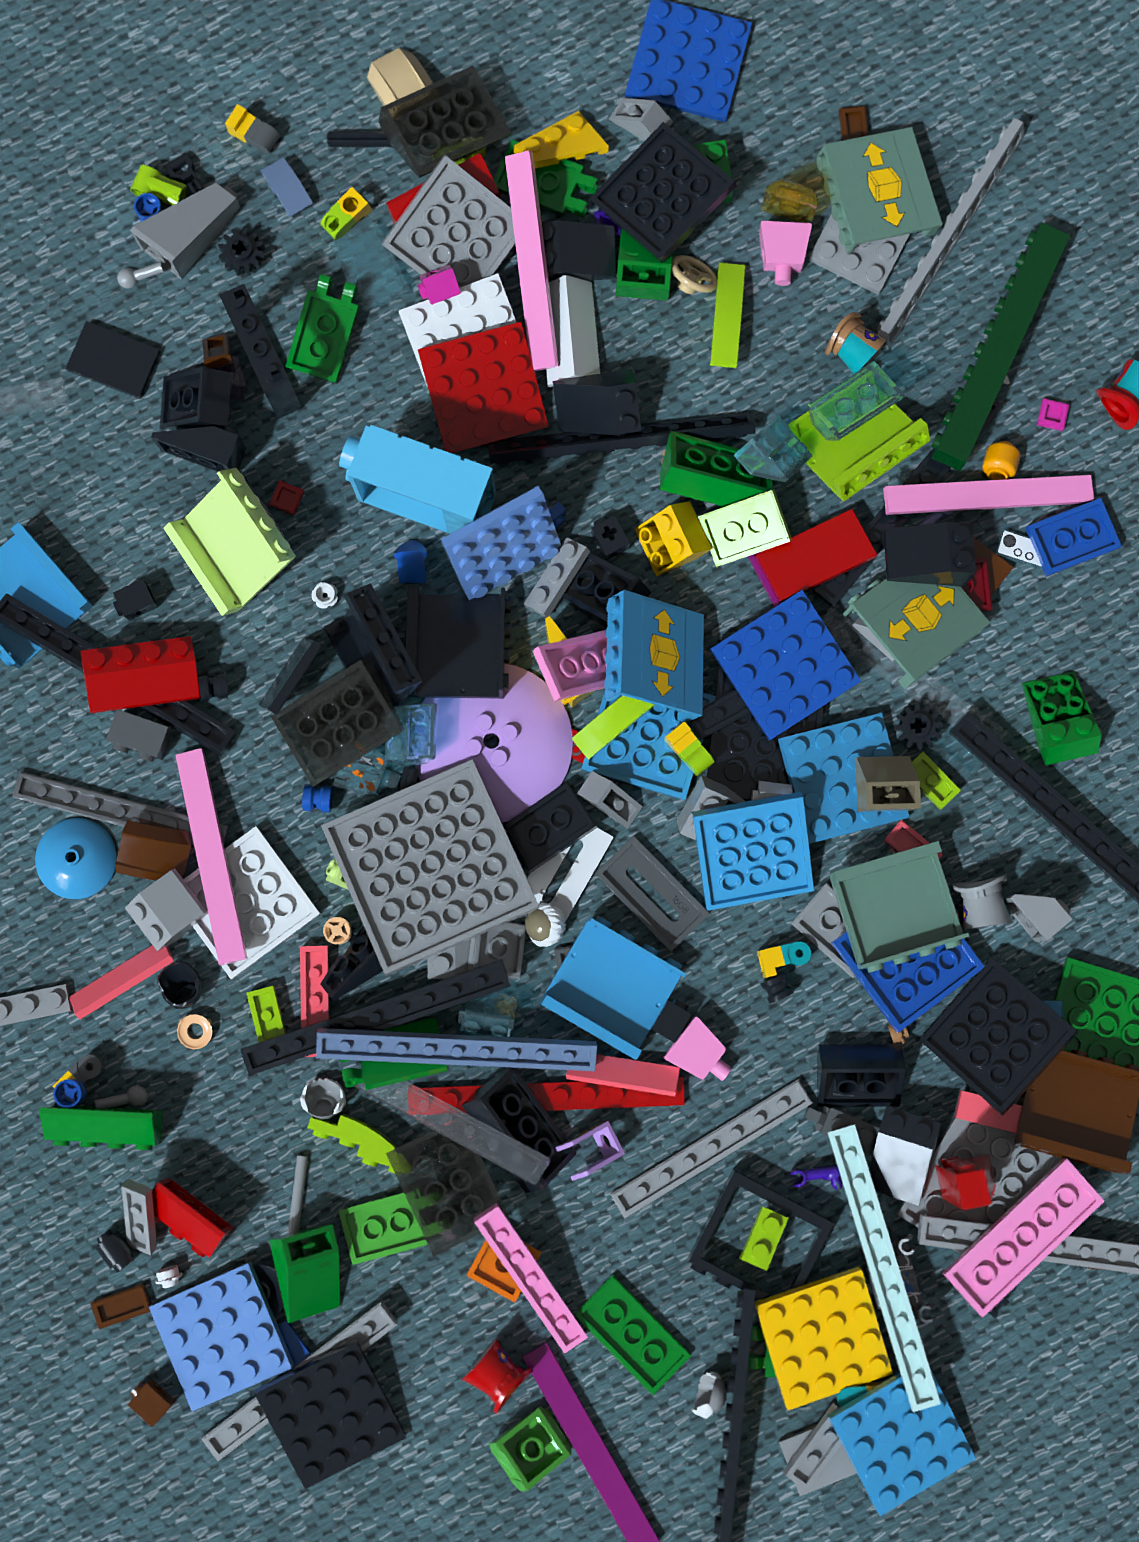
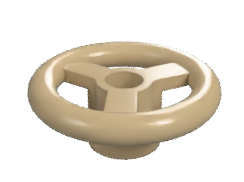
[671,255,717,294]

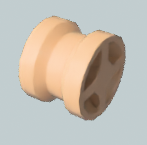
[323,917,352,944]

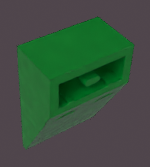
[615,229,672,301]
[1022,671,1102,765]
[269,1224,340,1323]

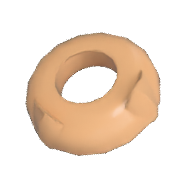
[177,1014,213,1049]

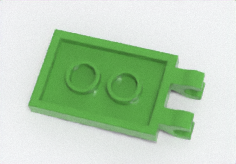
[338,1188,451,1265]

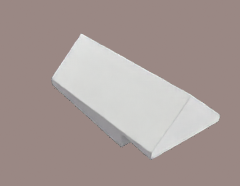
[546,275,600,387]

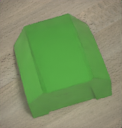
[489,1406,572,1491]

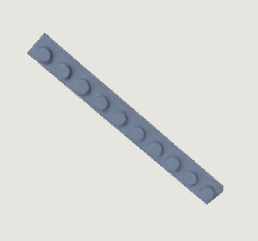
[316,1028,597,1071]

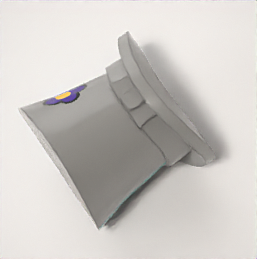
[952,875,1013,930]

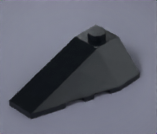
[320,925,383,1001]

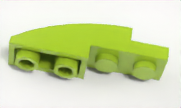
[307,1114,413,1175]

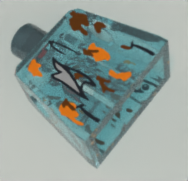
[333,737,402,796]

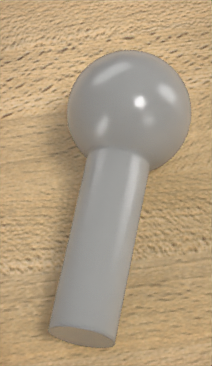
[117,262,166,288]
[95,1085,148,1108]

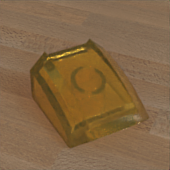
[761,177,819,223]

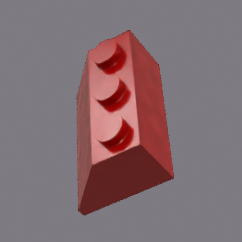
[152,1177,234,1258]

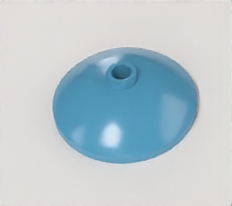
[35,818,117,899]

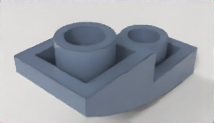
[261,157,313,217]

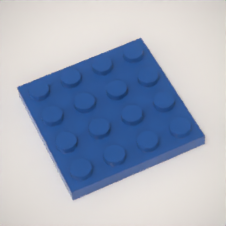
[625,0,752,122]
[710,590,861,740]
[831,931,984,1033]

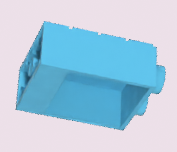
[339,425,496,534]

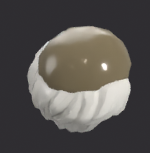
[525,903,566,947]

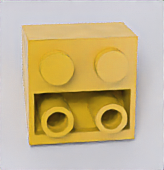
[634,501,712,577]

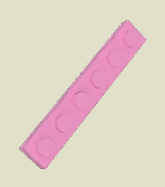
[473,1203,588,1353]

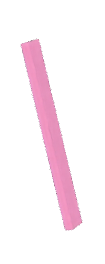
[505,151,559,371]
[883,475,1094,515]
[176,748,248,966]

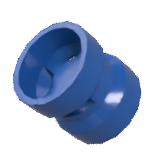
[134,193,164,222]
[302,784,333,813]
[53,1079,87,1108]

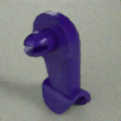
[790,1164,843,1190]

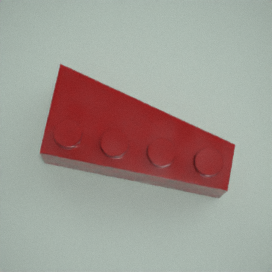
[935,1154,996,1210]

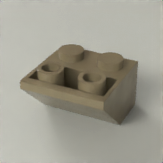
[855,756,921,812]

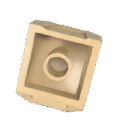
[367,48,439,123]

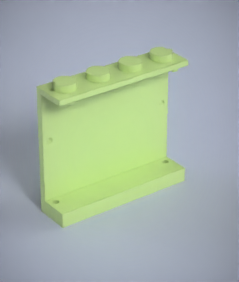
[164,468,296,616]

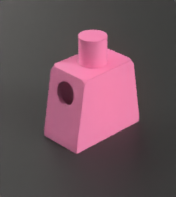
[759,221,812,286]
[663,1016,732,1081]

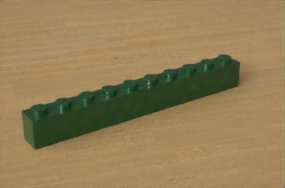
[931,222,1070,471]

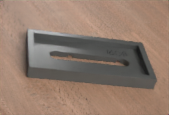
[595,836,710,952]

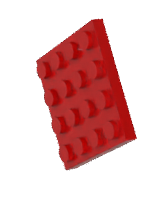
[417,322,549,453]

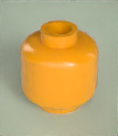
[982,441,1020,480]

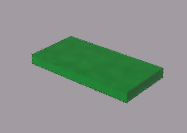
[574,1274,692,1395]

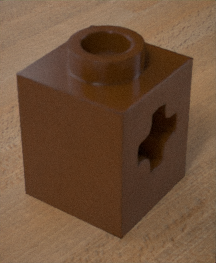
[127,1378,176,1427]

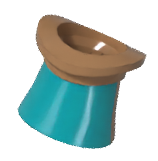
[824,312,887,377]

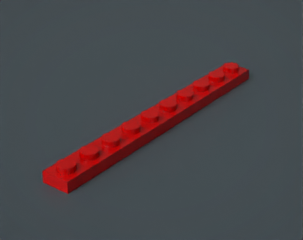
[408,1077,685,1116]

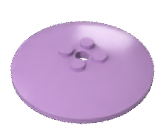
[411,664,573,823]

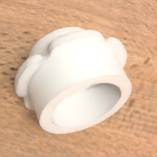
[311,582,338,608]
[155,1265,182,1288]

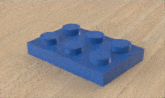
[1025,498,1122,577]

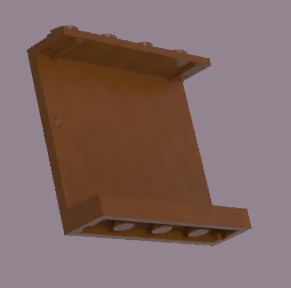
[1013,1050,1139,1174]

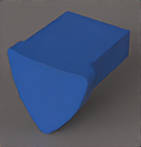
[394,540,427,584]

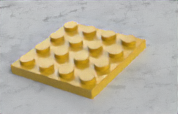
[754,1266,893,1410]

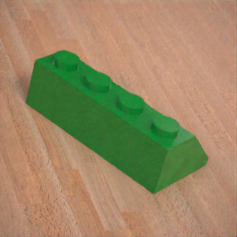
[660,431,773,507]
[39,1105,163,1150]

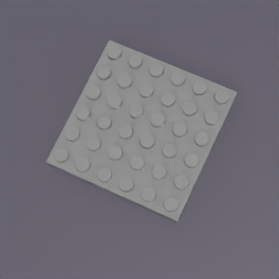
[321,759,539,976]

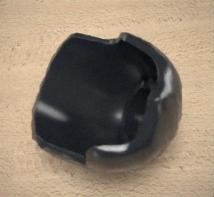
[157,960,202,1009]

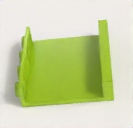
[783,369,931,502]

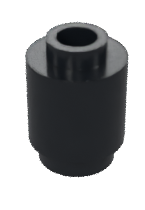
[95,1230,135,1273]

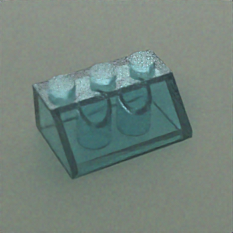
[807,361,905,441]

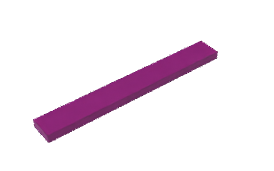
[522,1342,660,1542]

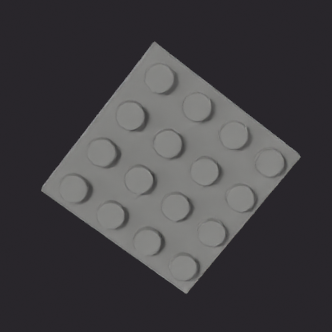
[381,155,515,288]

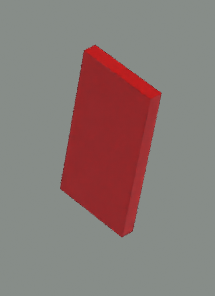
[755,509,877,603]

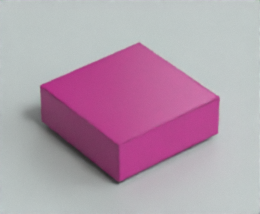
[1036,398,1069,431]

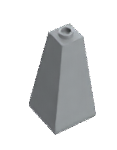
[130,183,240,280]

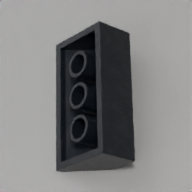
[461,1067,577,1194]

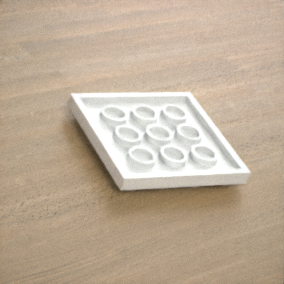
[399,274,536,388]
[183,826,321,979]

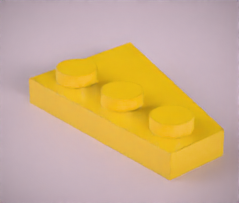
[514,111,609,169]

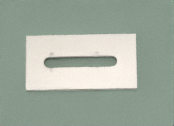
[527,828,614,922]

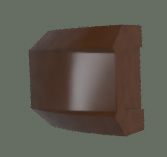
[115,817,191,881]

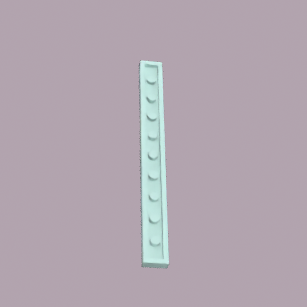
[827,1125,941,1412]

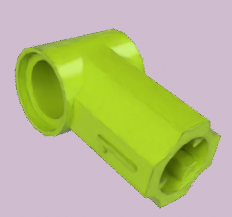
[130,165,187,206]

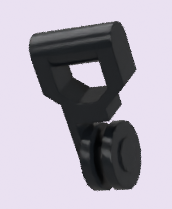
[163,152,205,195]

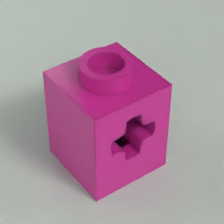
[417,264,461,305]

